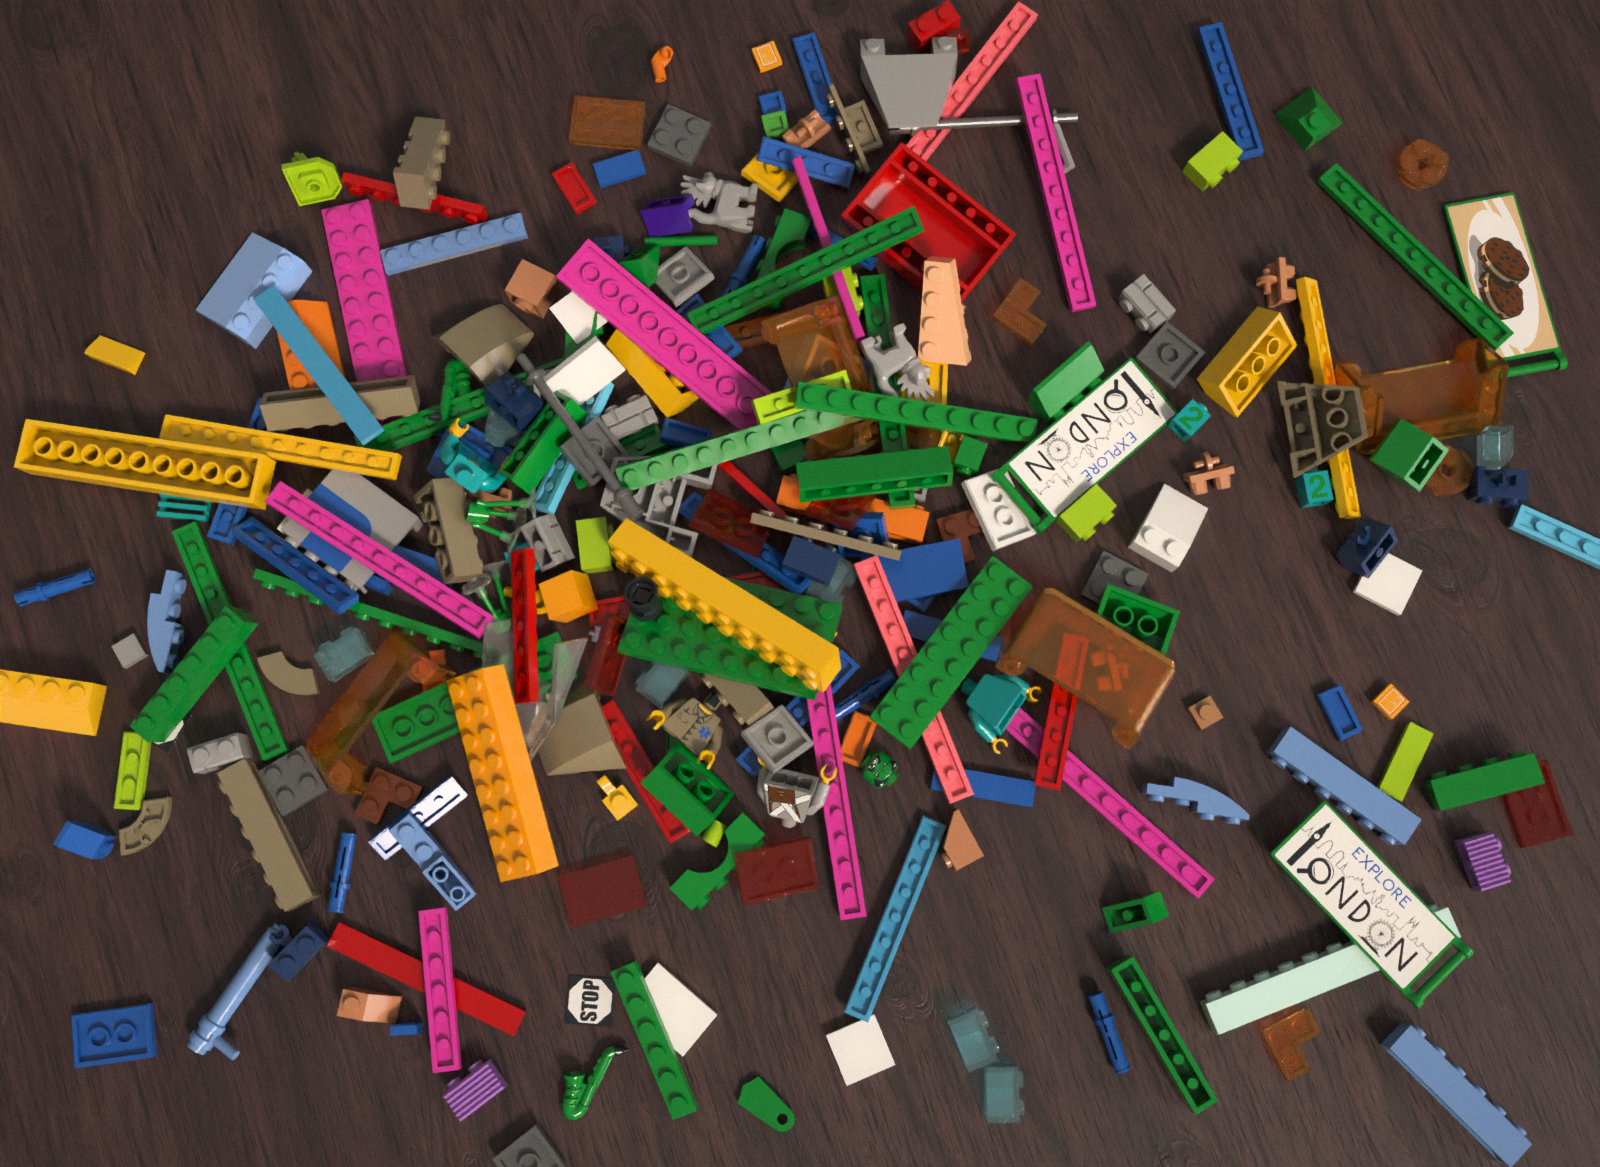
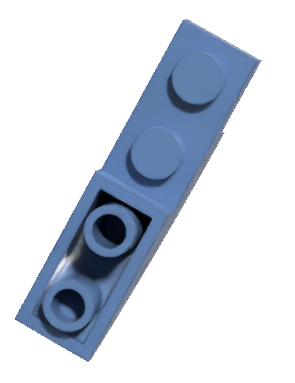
[147,570,187,675]
[1141,777,1249,825]
[389,812,477,911]

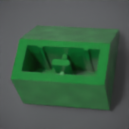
[1369,418,1449,492]

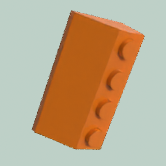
[277,300,346,390]

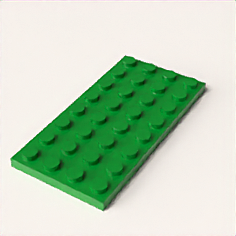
[617,577,843,701]

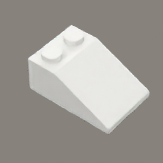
[1128,484,1208,573]

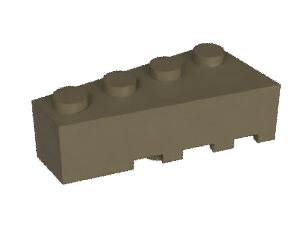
[393,117,450,210]
[413,478,483,584]
[700,674,775,726]

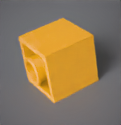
[538,570,599,623]

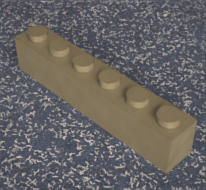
[259,375,420,432]
[217,758,321,912]

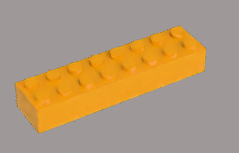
[446,664,559,882]

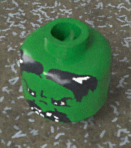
[860,750,899,789]

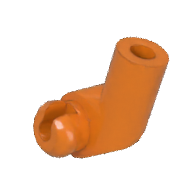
[651,46,673,83]

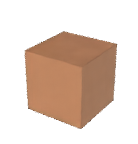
[504,259,560,319]

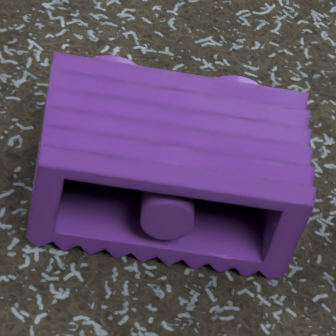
[1454,831,1511,891]
[443,1059,508,1122]

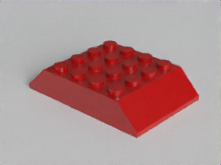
[841,142,1016,303]

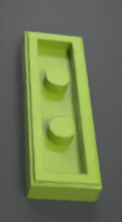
[1377,722,1434,802]
[114,732,151,810]

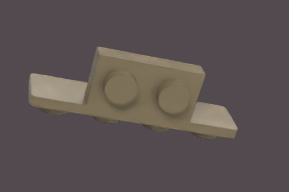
[826,83,883,179]

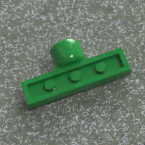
[572,424,669,490]

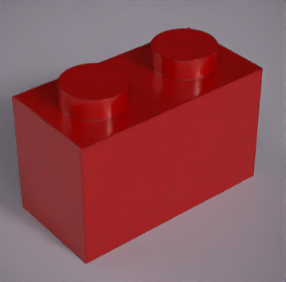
[906,0,961,54]

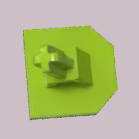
[281,152,342,206]

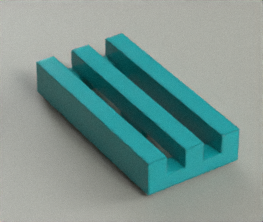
[156,494,212,522]

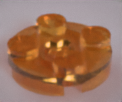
[1396,139,1449,190]
[1425,445,1474,496]

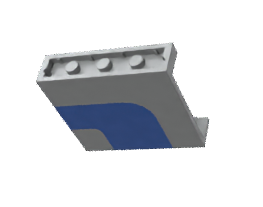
[281,470,423,594]

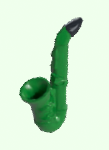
[428,358,473,421]
[561,1046,629,1120]

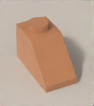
[941,809,984,871]
[337,986,403,1023]

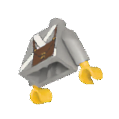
[757,757,837,828]

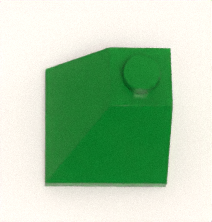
[1274,87,1343,151]

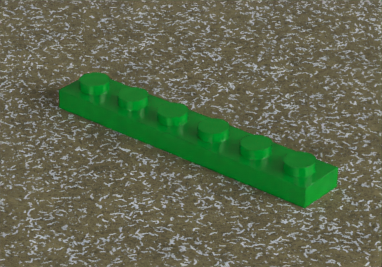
[610,960,699,1120]

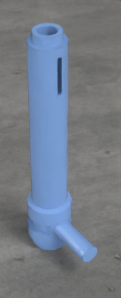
[187,922,284,1060]

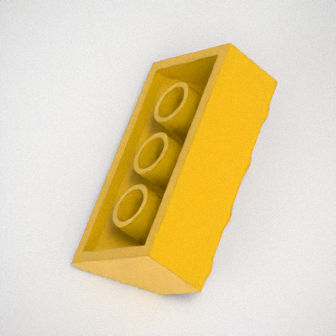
[1197,307,1297,418]
[606,329,699,418]
[0,669,107,736]

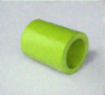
[701,820,728,847]

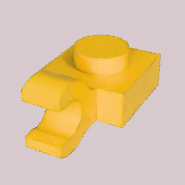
[597,775,639,821]

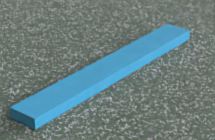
[253,285,384,445]
[844,816,947,1022]

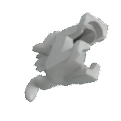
[681,172,758,234]
[859,323,934,401]

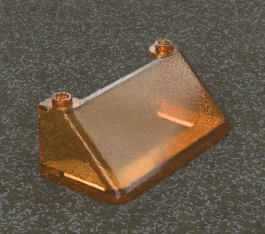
[761,296,880,461]
[1335,337,1509,454]
[995,588,1176,750]
[305,632,456,796]

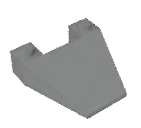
[860,36,958,128]
[600,456,718,557]

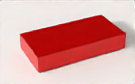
[551,162,597,215]

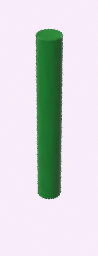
[645,235,718,247]

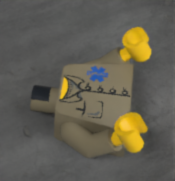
[646,693,723,769]

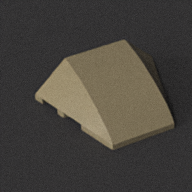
[432,304,534,387]
[1277,381,1368,478]
[530,676,628,776]

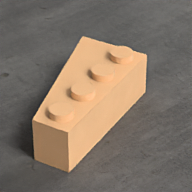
[918,256,972,366]

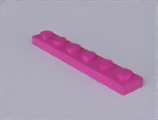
[418,907,462,1073]

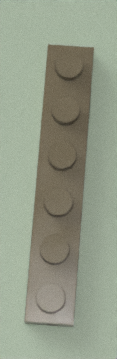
[750,509,902,561]

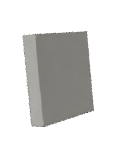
[654,246,715,307]
[741,704,814,774]

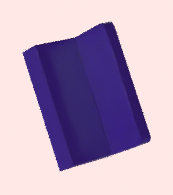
[640,194,695,237]

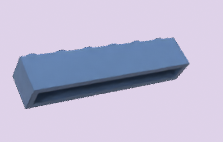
[1266,727,1422,846]
[1380,1022,1532,1167]

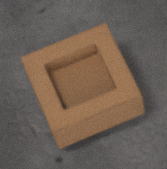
[1186,696,1224,731]

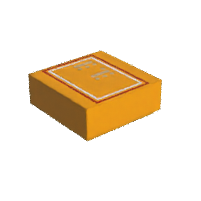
[751,41,782,73]
[1371,684,1409,720]

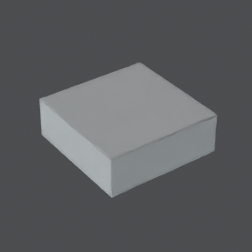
[111,633,149,669]

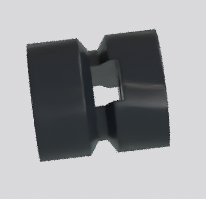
[624,577,663,622]

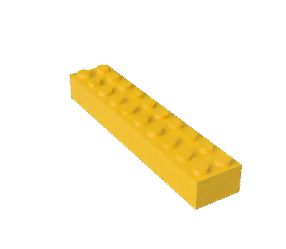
[14,419,276,510]
[608,518,841,693]

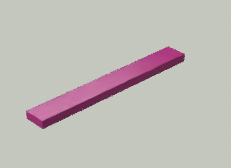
[792,156,866,345]

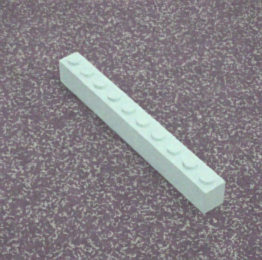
[1199,904,1461,1035]

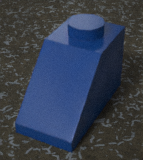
[53,821,117,859]

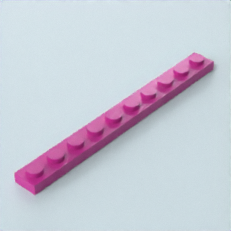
[1015,74,1096,313]
[265,481,494,639]
[807,683,867,920]
[1005,708,1215,899]

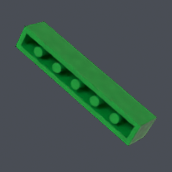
[796,446,953,503]
[130,606,259,742]
[1105,954,1218,1115]

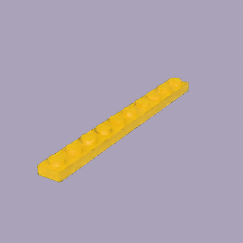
[1296,277,1361,519]
[159,414,402,480]

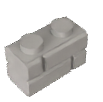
[1118,274,1177,334]
[601,394,660,441]
[520,514,575,573]
[187,733,253,774]

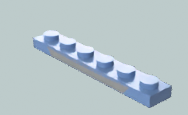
[380,213,528,276]

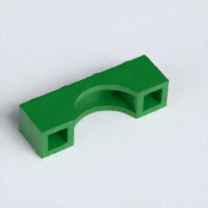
[751,208,812,313]
[669,812,766,911]

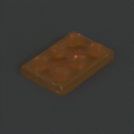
[569,95,646,151]

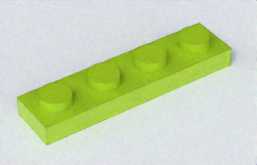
[751,370,852,425]

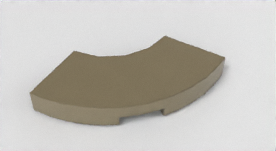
[257,651,320,696]
[119,797,172,856]

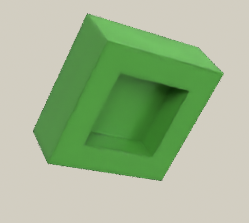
[761,110,790,140]

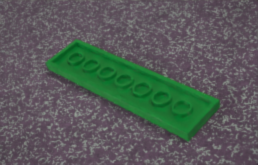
[869,556,1033,750]
[370,631,579,764]

